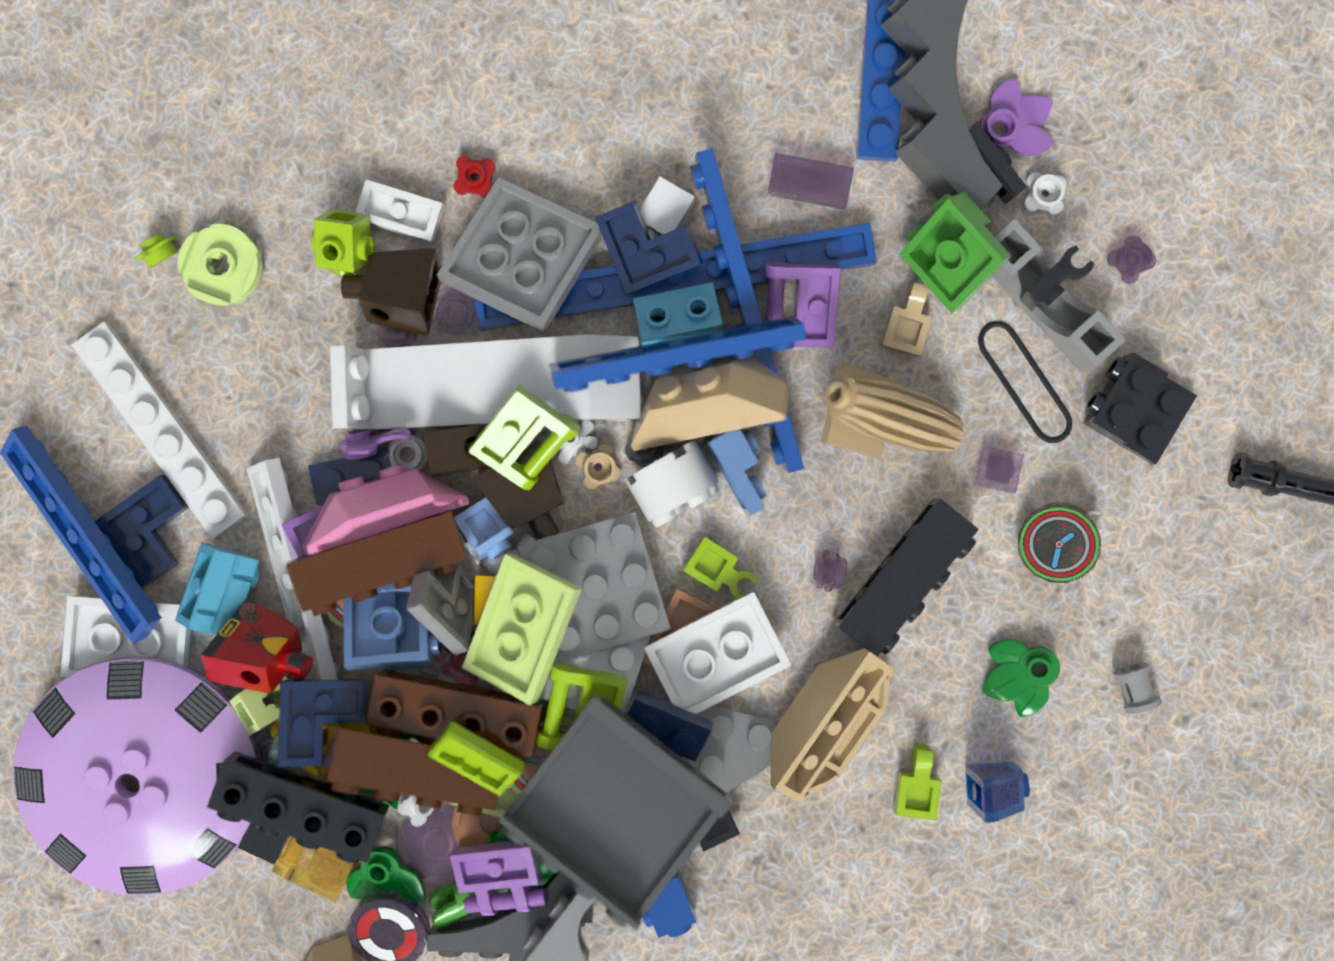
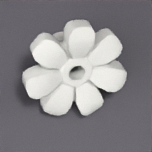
[549,420,598,464]

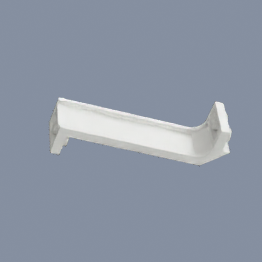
[330,335,641,431]

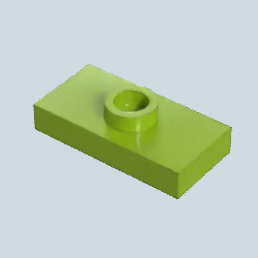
[428,722,525,796]

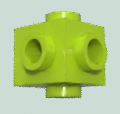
[311,209,375,276]

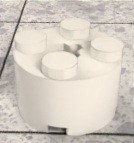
[624,440,719,528]

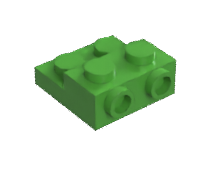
[899,192,1011,314]

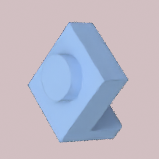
[454,497,514,561]

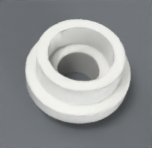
[388,435,427,471]

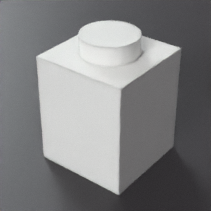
[640,176,695,239]

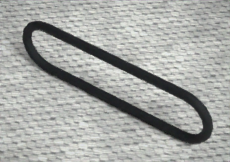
[978,321,1072,443]

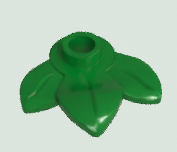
[982,639,1060,717]
[346,846,426,922]

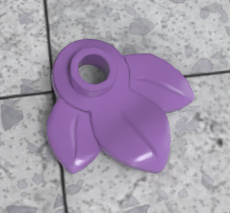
[980,78,1054,156]
[338,426,414,460]

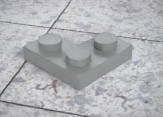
[407,563,475,655]

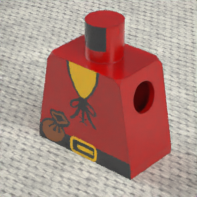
[201,599,313,693]

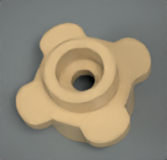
[575,444,621,490]

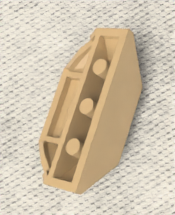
[631,355,790,451]
[770,648,894,804]

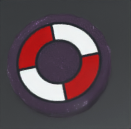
[347,891,430,961]

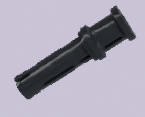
[1227,453,1334,505]

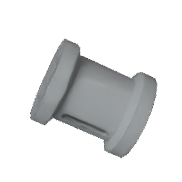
[1113,663,1162,714]

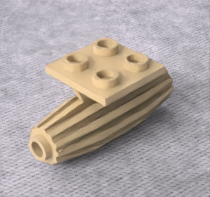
[821,362,964,459]

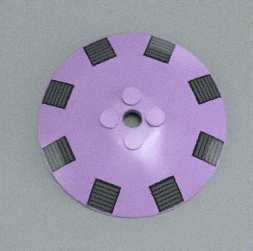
[13,657,260,895]

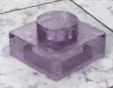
[974,446,1024,494]

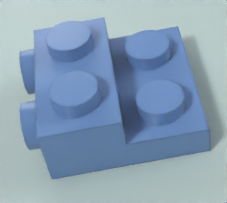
[707,429,767,516]
[344,583,441,671]

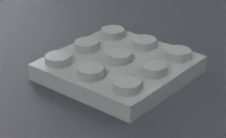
[437,177,603,333]
[517,512,671,664]

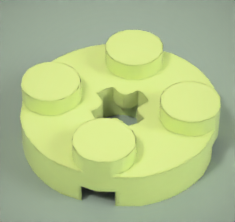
[177,223,263,306]

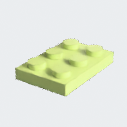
[462,553,582,705]

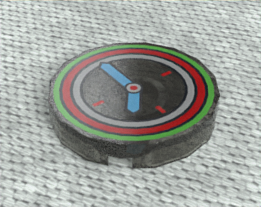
[1018,502,1101,583]

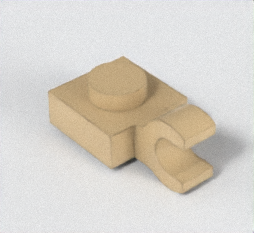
[880,282,933,357]

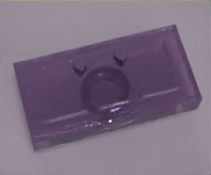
[767,153,854,210]

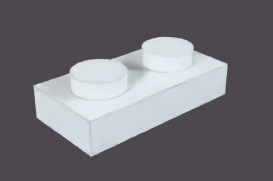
[356,179,445,244]

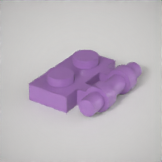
[450,841,548,916]

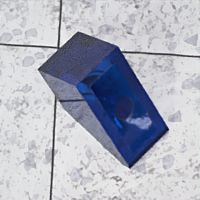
[965,762,1030,823]

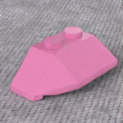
[302,464,470,556]

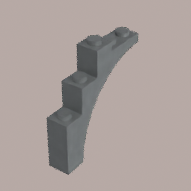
[881,0,1003,209]
[427,870,595,961]

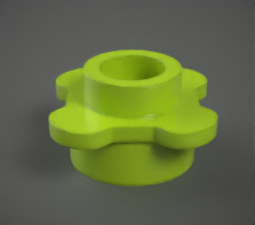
[135,233,178,268]

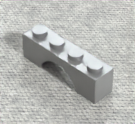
[992,218,1126,372]
[522,890,597,961]

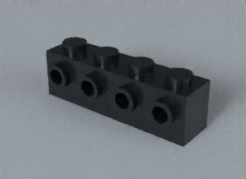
[833,498,979,657]
[207,751,390,863]

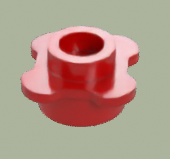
[453,155,496,198]

